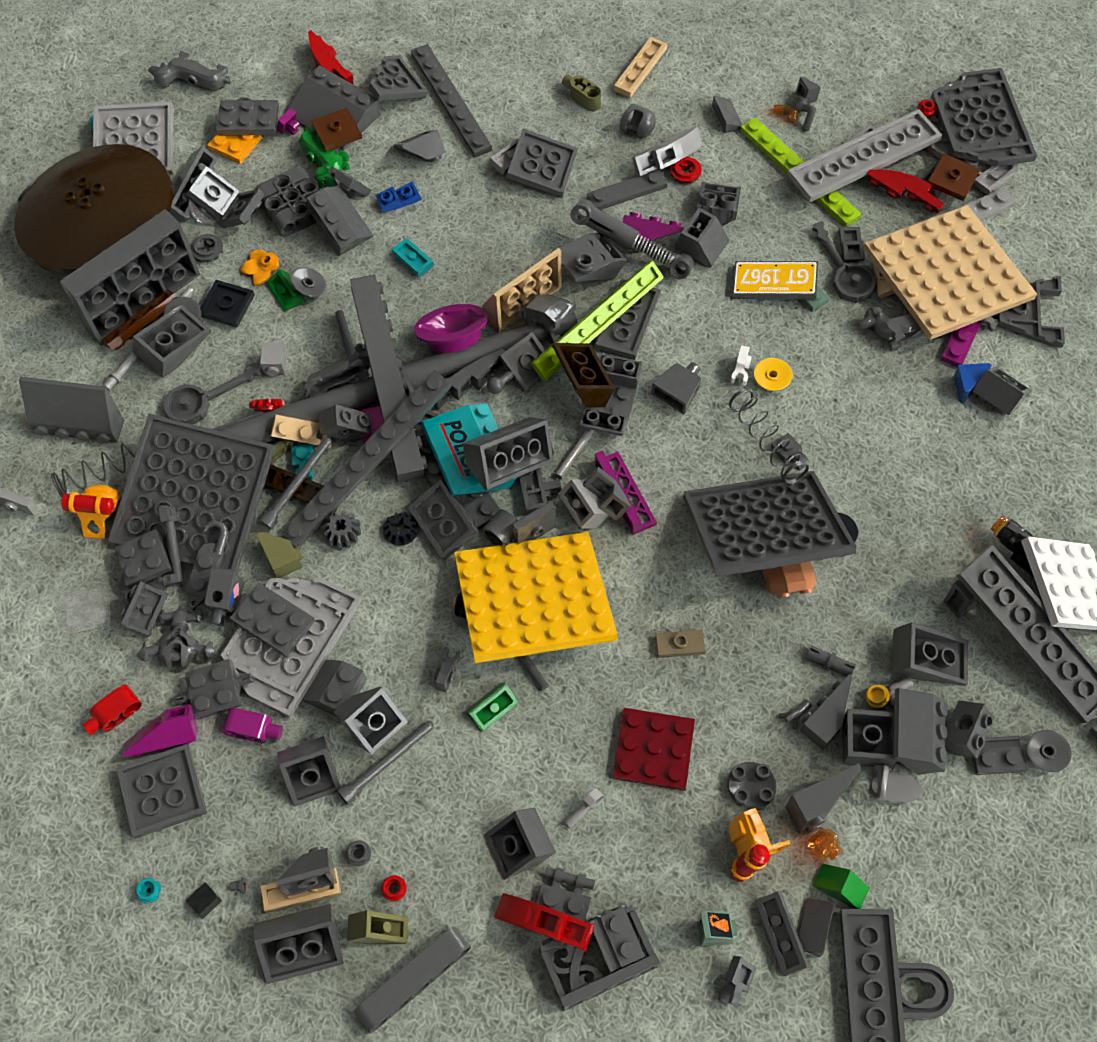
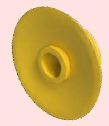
[754,358,793,391]

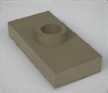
[656,630,705,658]

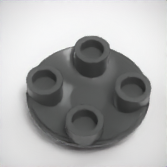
[727,762,777,809]

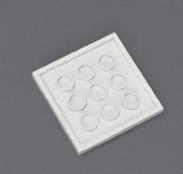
[1021,537,1097,630]

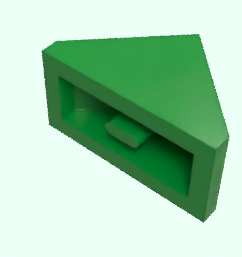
[812,863,870,909]

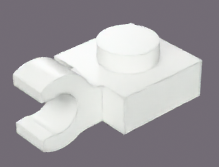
[731,345,752,386]

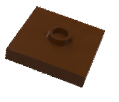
[311,108,362,152]
[928,154,981,201]

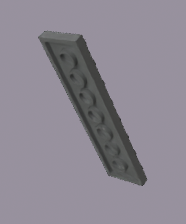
[956,545,1097,723]

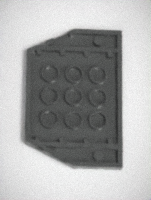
[931,68,1037,166]

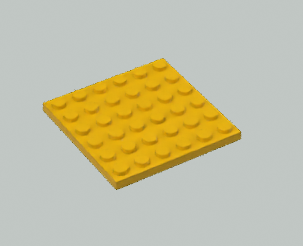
[454,532,618,663]

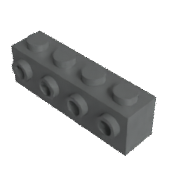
[169,146,218,223]

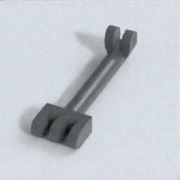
[159,505,183,584]

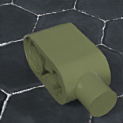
[562,74,601,111]

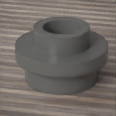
[574,253,595,273]
[346,840,371,866]

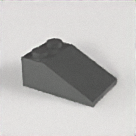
[133,305,211,378]
[892,622,968,685]
[785,763,861,834]

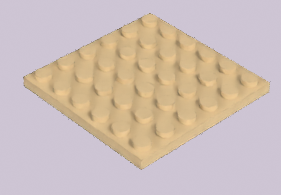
[863,205,1037,340]

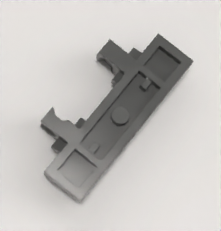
[519,443,562,514]

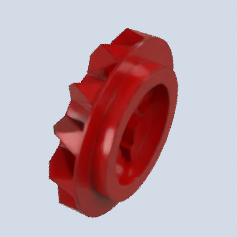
[670,157,702,184]
[249,399,284,411]

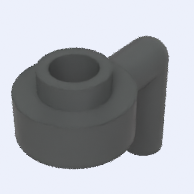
[790,95,816,131]

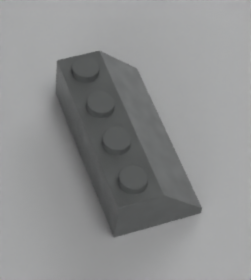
[462,417,554,490]

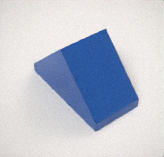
[954,363,992,404]

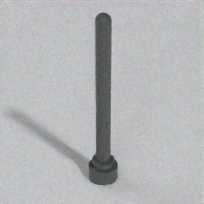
[258,437,332,529]
[336,721,434,806]

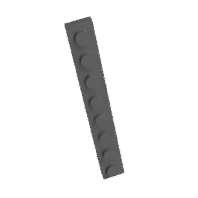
[411,44,492,157]

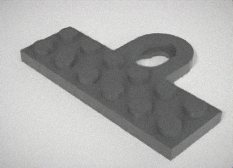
[840,909,954,1042]

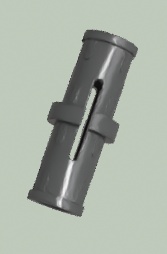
[806,645,856,676]

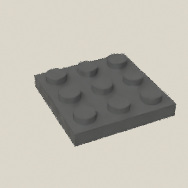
[506,128,578,198]
[116,744,207,839]

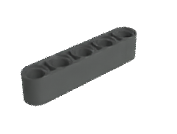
[354,927,471,1034]

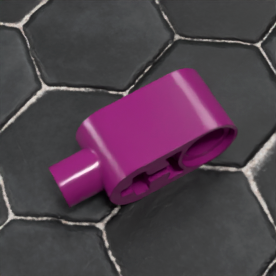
[221,708,283,744]

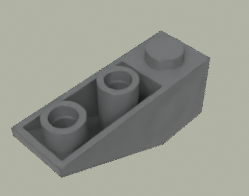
[801,674,852,750]

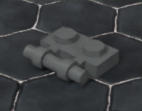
[537,867,595,921]

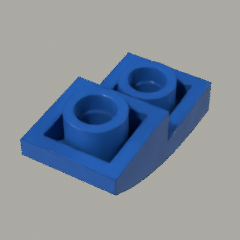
[375,181,422,212]

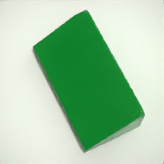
[266,269,306,312]
[465,682,520,732]

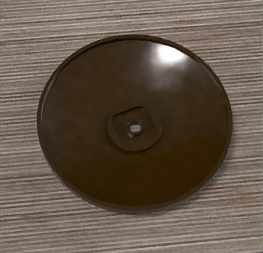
[14,144,173,274]

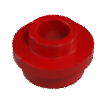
[917,100,937,119]
[381,875,407,902]

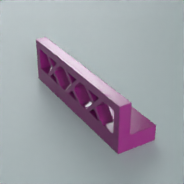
[594,450,657,535]

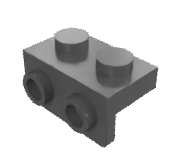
[119,581,169,636]

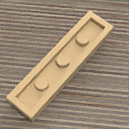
[614,37,667,98]

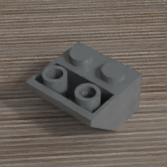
[675,208,729,268]

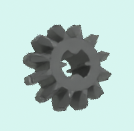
[322,510,361,550]

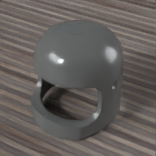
[620,104,656,138]

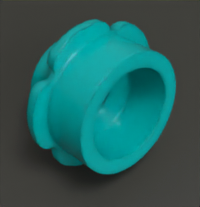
[136,878,161,903]

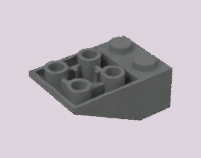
[551,233,627,282]

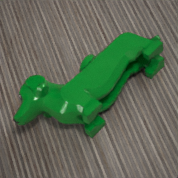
[298,125,350,188]

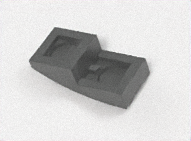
[838,227,865,261]

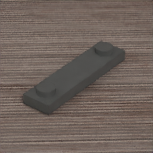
[587,169,667,210]

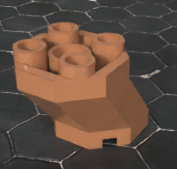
[762,561,817,598]

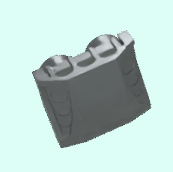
[696,182,741,225]
[518,294,576,331]

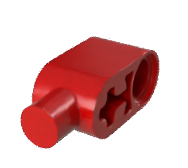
[82,685,142,735]

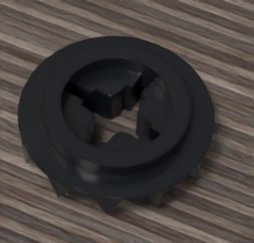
[383,511,419,546]

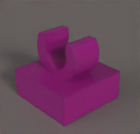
[276,108,300,135]

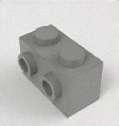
[558,479,609,528]

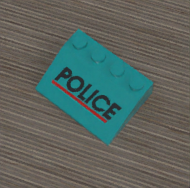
[421,403,516,496]

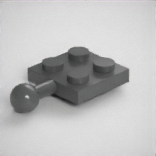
[487,332,545,394]

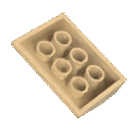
[482,248,562,333]

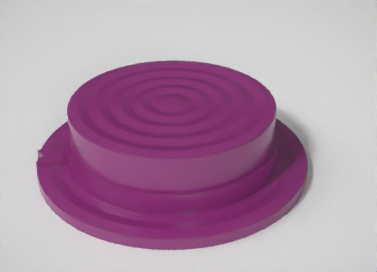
[414,304,487,353]

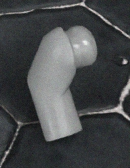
[888,677,914,707]

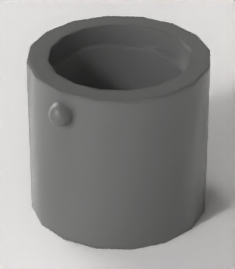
[482,509,518,546]

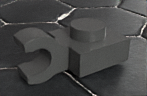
[771,433,808,471]
[434,647,460,692]
[718,955,757,1007]

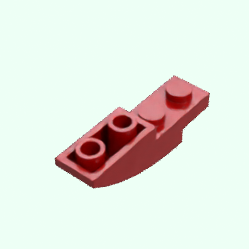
[308,30,354,85]
[867,169,944,213]
[494,893,595,951]

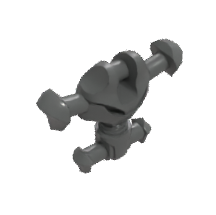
[137,609,216,669]

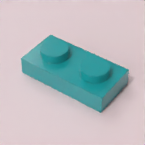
[392,238,434,278]

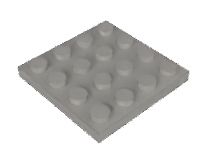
[93,102,173,174]

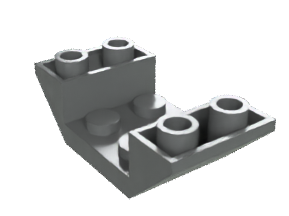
[579,353,642,436]

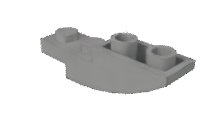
[632,126,702,176]

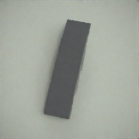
[433,349,505,410]

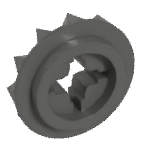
[190,234,223,263]

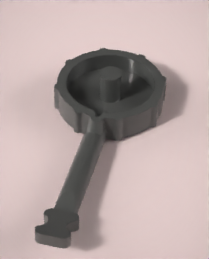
[812,221,877,303]
[163,363,261,424]

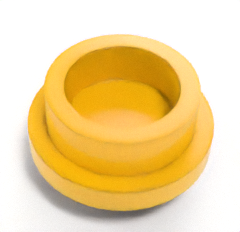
[865,685,890,709]

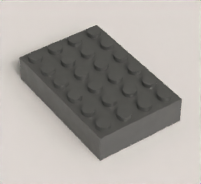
[60,209,200,345]

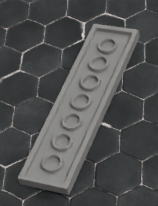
[787,109,942,202]

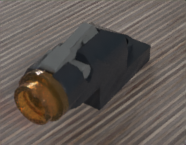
[990,516,1034,577]

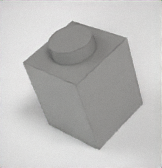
[260,342,287,377]

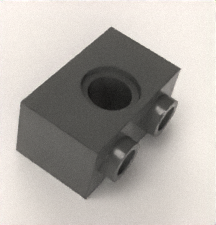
[318,404,371,442]
[945,700,995,759]

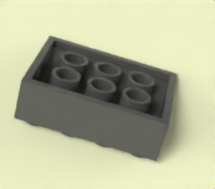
[287,65,381,151]
[19,377,125,443]

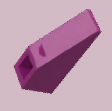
[622,212,684,241]
[123,704,198,757]

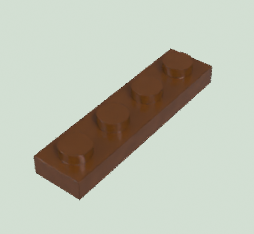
[102,289,177,351]

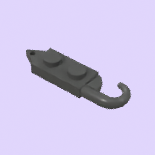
[185,521,229,610]

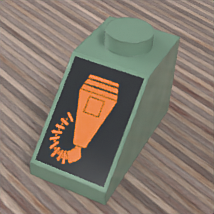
[697,911,737,947]

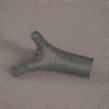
[779,699,812,729]

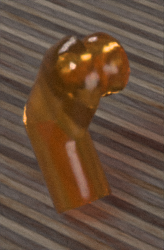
[773,105,799,122]

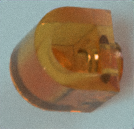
[806,828,843,863]

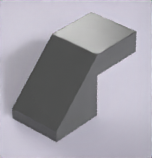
[583,467,631,521]

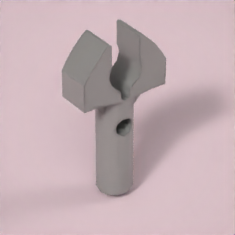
[565,789,604,828]

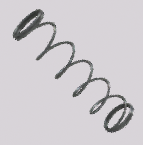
[729,389,809,484]
[51,436,141,498]

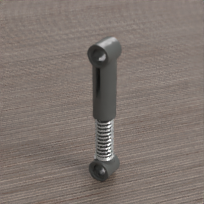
[570,199,694,280]

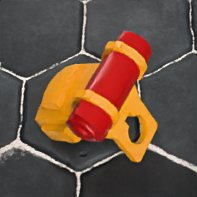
[61,485,122,539]
[728,808,791,882]

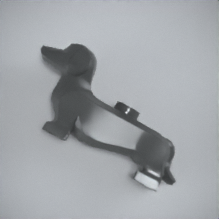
[148,50,231,91]
[857,306,922,351]
[304,343,370,398]

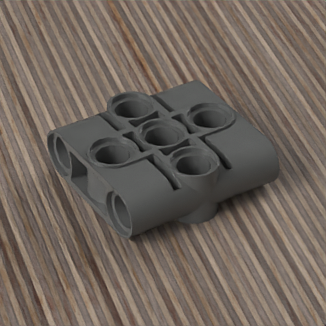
[255,166,320,236]

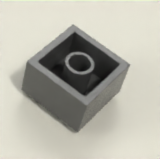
[843,709,898,768]

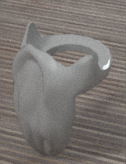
[870,764,923,803]

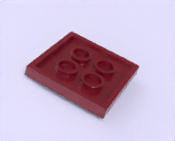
[613,708,695,791]

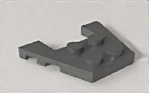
[997,276,1065,348]

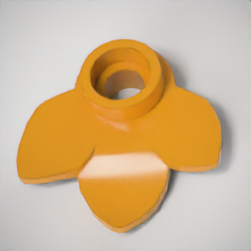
[240,250,279,286]

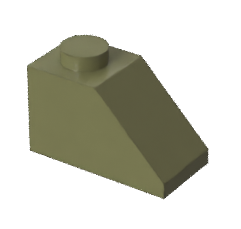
[256,532,303,578]
[347,910,408,944]

